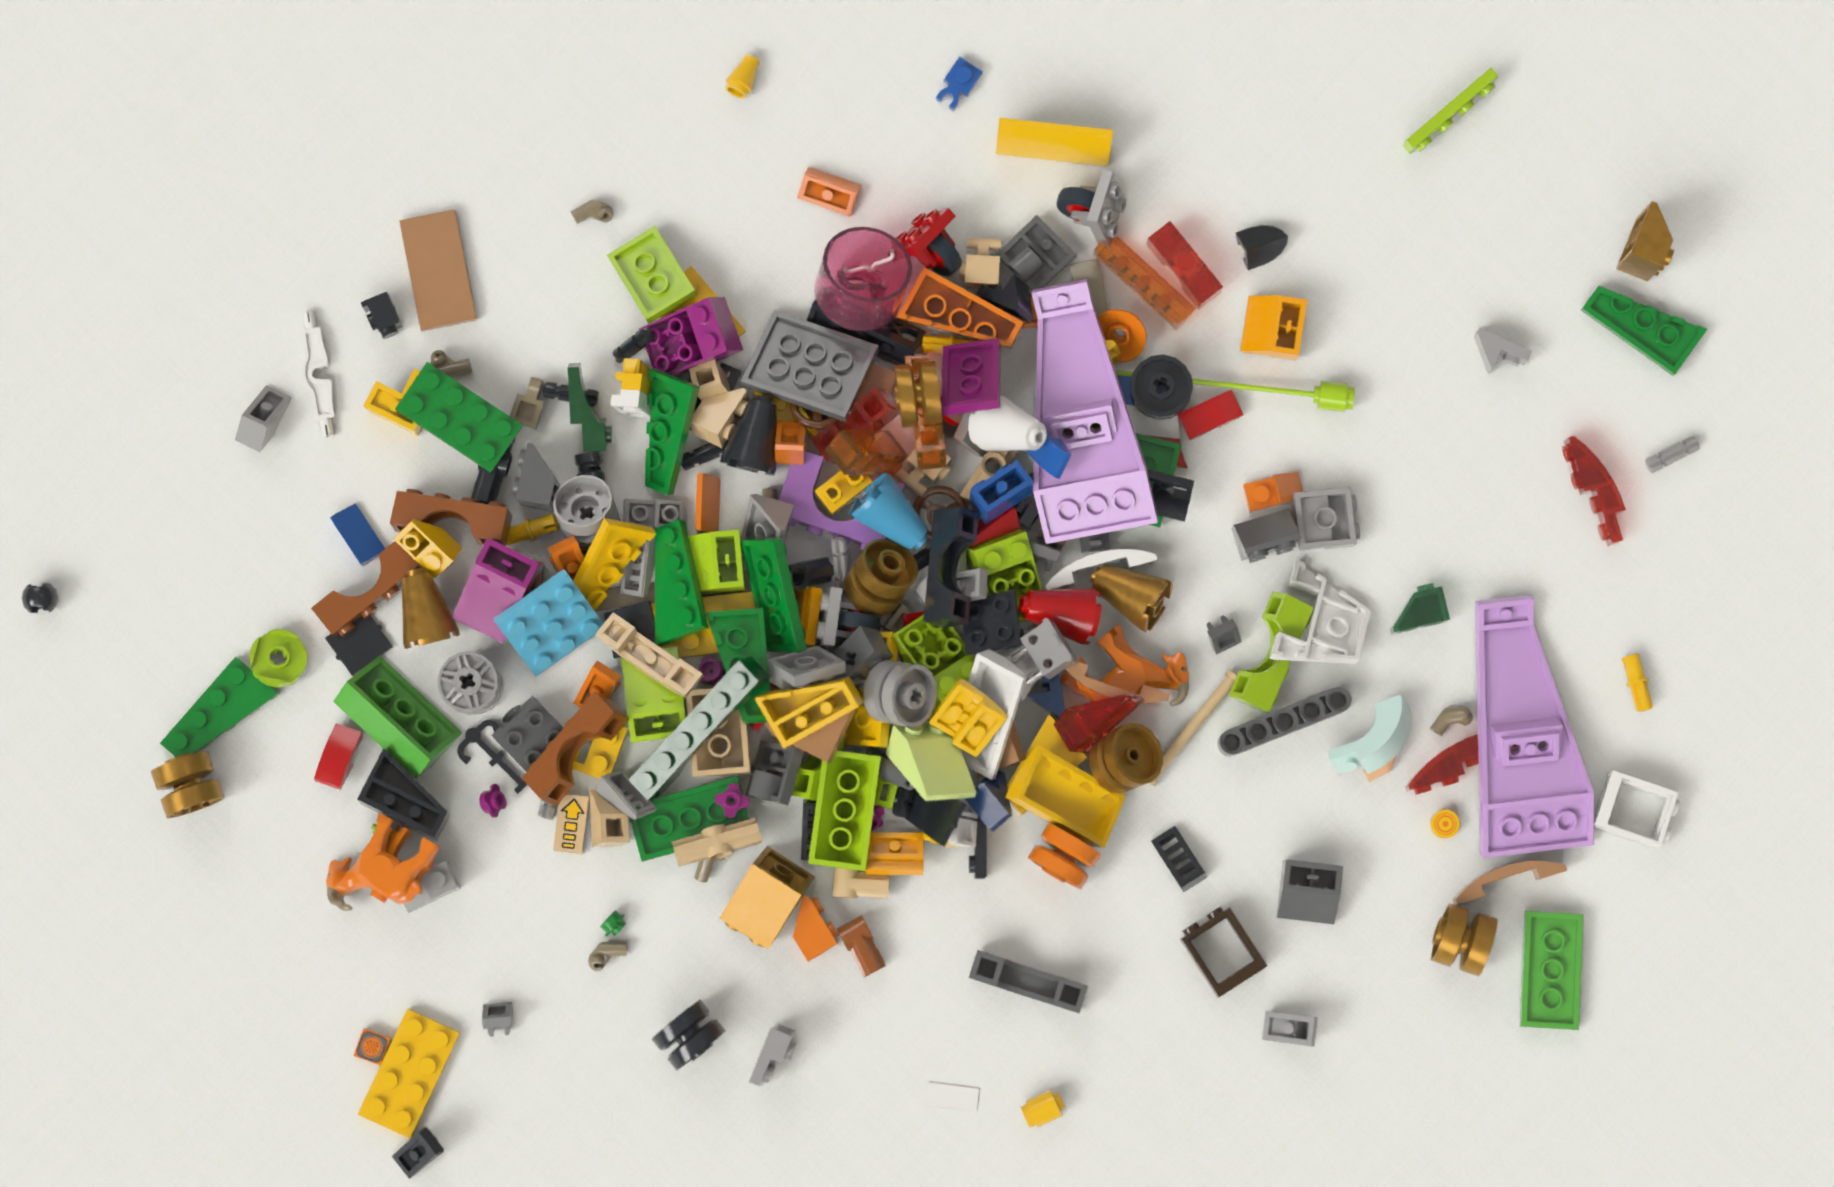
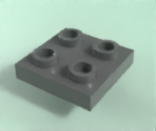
[996,215,1077,291]
[491,695,564,772]
[745,740,804,805]

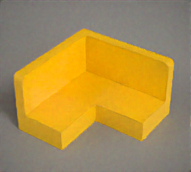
[363,368,422,436]

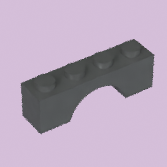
[969,950,1088,1013]

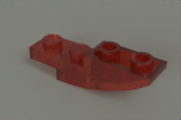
[1562,436,1626,546]
[1405,734,1516,795]

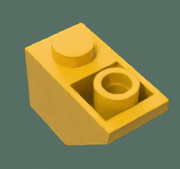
[393,519,463,579]

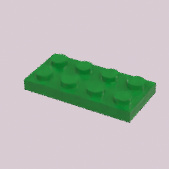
[395,362,523,473]
[741,537,807,652]
[630,776,750,862]

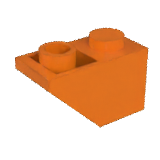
[793,894,839,962]

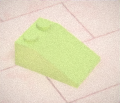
[886,723,977,801]

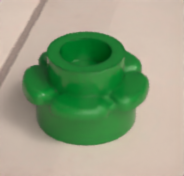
[600,910,626,936]

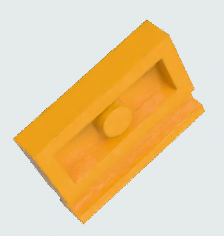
[793,587,822,645]
[866,832,924,875]

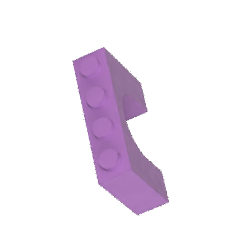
[779,451,905,550]

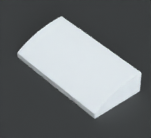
[960,649,1027,780]

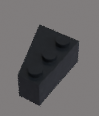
[357,748,450,841]

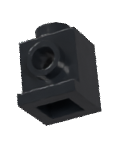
[360,291,403,339]

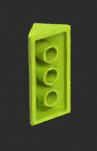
[808,750,881,871]

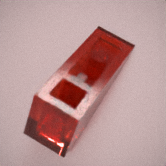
[1053,694,1145,753]

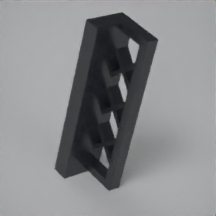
[806,284,926,366]
[1147,469,1195,522]

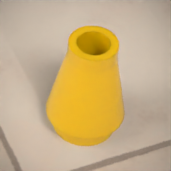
[725,54,760,99]

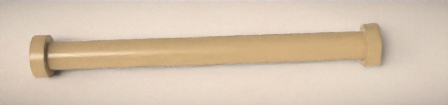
[1150,670,1237,786]

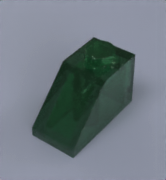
[1390,583,1450,635]

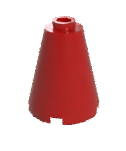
[1018,588,1101,645]

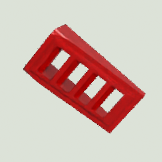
[970,506,1020,546]

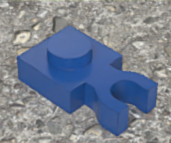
[936,56,983,111]

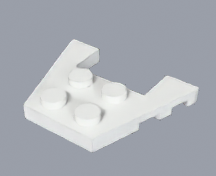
[1270,560,1371,664]

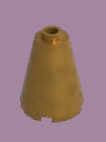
[1090,564,1173,633]
[402,567,460,649]

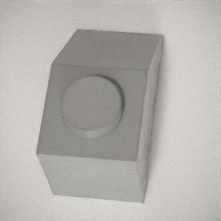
[235,385,292,452]
[404,861,460,913]

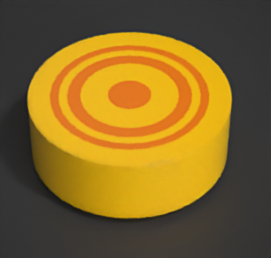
[1430,810,1460,839]

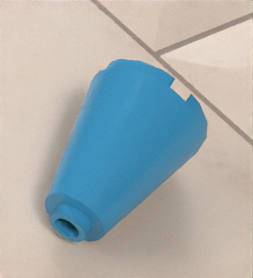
[848,472,928,550]

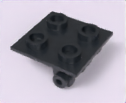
[963,590,1025,656]

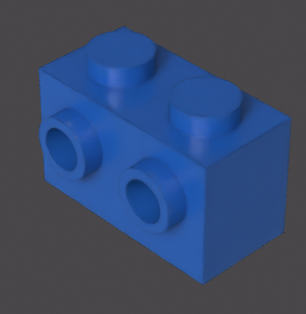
[969,460,1034,525]

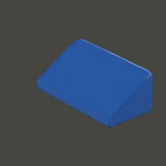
[330,503,385,566]

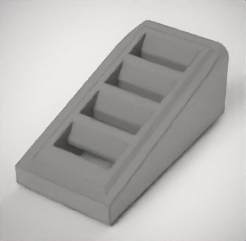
[620,539,655,598]
[595,768,657,820]

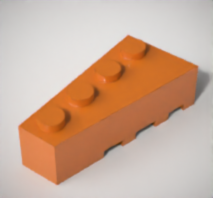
[897,267,1025,349]

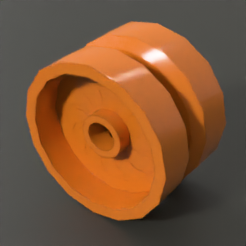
[1027,823,1102,890]

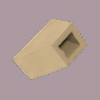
[690,388,750,448]
[589,790,629,847]

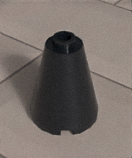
[720,395,777,476]

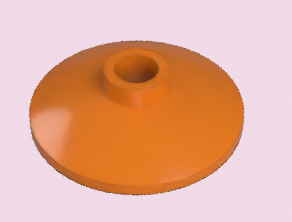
[1098,309,1147,363]

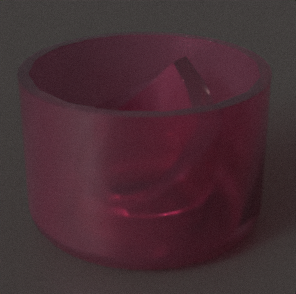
[814,227,912,331]

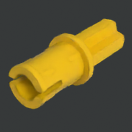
[921,335,979,354]
[506,513,559,545]
[1622,654,1653,712]

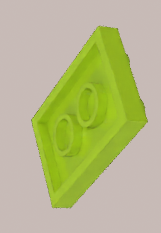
[607,226,697,324]

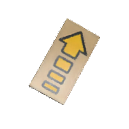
[553,794,589,854]

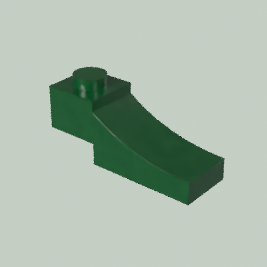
[567,363,613,452]

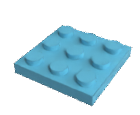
[493,569,603,677]

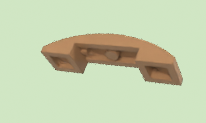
[1065,662,1170,704]
[1452,861,1567,905]

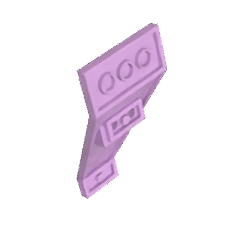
[1031,279,1158,544]
[1475,595,1594,858]

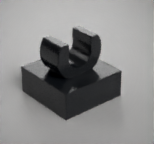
[1014,498,1039,531]

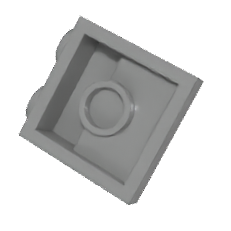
[1292,487,1360,551]
[767,646,846,690]
[749,1024,797,1086]

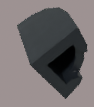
[1236,225,1288,270]

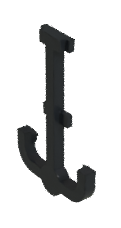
[457,720,527,794]

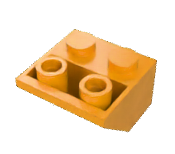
[1240,295,1307,361]

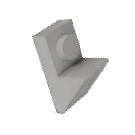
[1474,328,1532,374]
[1262,1011,1318,1047]

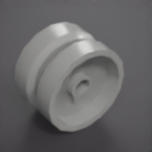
[863,660,937,728]

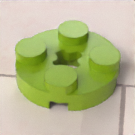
[249,629,307,687]

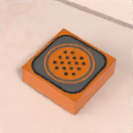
[353,1028,392,1065]

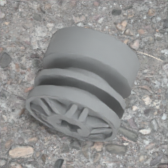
[553,475,620,550]
[438,652,503,715]

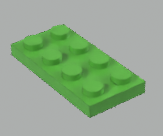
[1519,911,1584,1030]

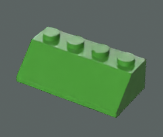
[333,656,462,779]

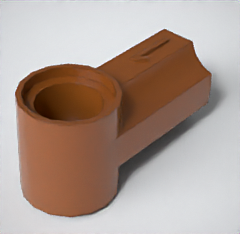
[836,915,886,977]

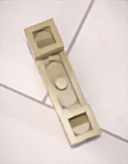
[595,612,703,698]

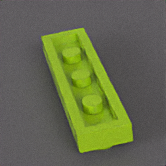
[1403,67,1498,154]

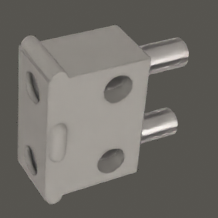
[1009,618,1078,686]

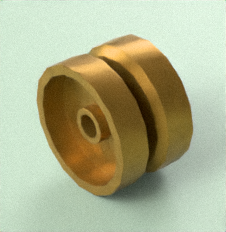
[894,361,942,428]
[1089,723,1163,794]

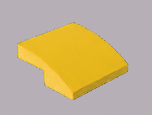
[929,678,1007,757]

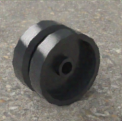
[1130,354,1193,420]
[652,999,726,1071]

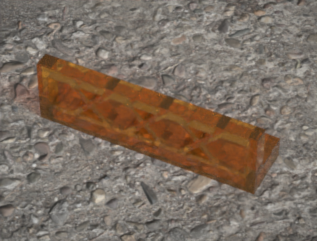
[1093,236,1196,330]

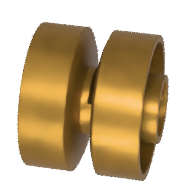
[844,539,918,616]
[151,751,225,818]
[1431,903,1498,976]

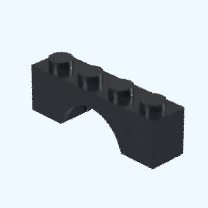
[923,507,979,628]

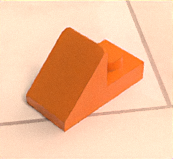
[775,420,806,465]
[1243,472,1303,513]
[547,535,584,580]
[573,660,621,708]

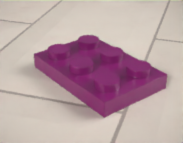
[941,338,1001,416]

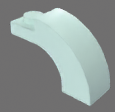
[1328,694,1412,774]

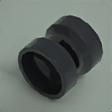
[574,452,605,482]

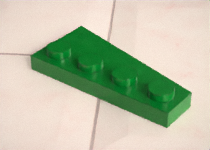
[1581,286,1707,376]
[645,368,700,495]
[655,519,708,646]
[706,608,770,724]
[160,656,280,757]

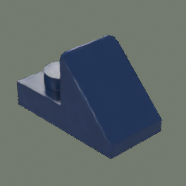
[1027,662,1067,720]
[965,770,1012,832]

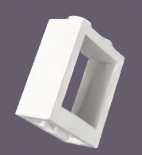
[1594,770,1680,848]

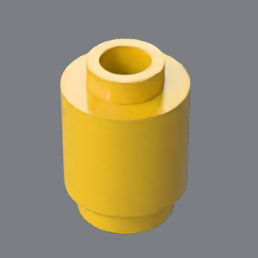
[1021,1090,1066,1128]

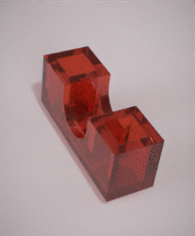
[1146,221,1223,310]
[811,386,900,464]

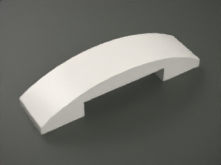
[1045,549,1157,590]

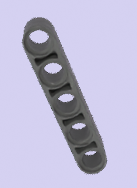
[1217,687,1352,757]

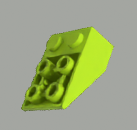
[688,529,746,595]
[966,529,1043,623]
[892,615,975,713]
[621,645,688,743]

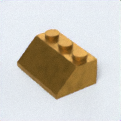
[1616,201,1674,282]

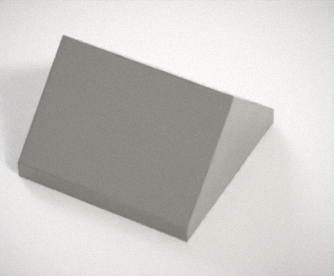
[741,494,794,545]

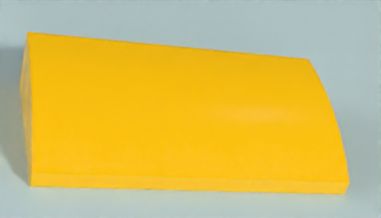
[996,118,1113,167]
[1005,746,1126,848]

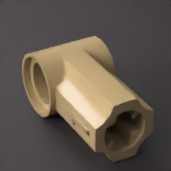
[832,868,890,899]

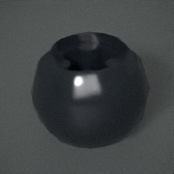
[21,583,59,613]

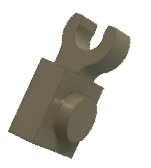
[510,377,545,430]

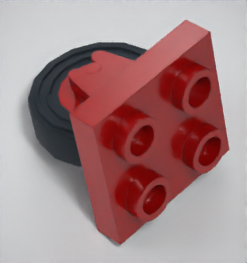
[888,208,962,276]

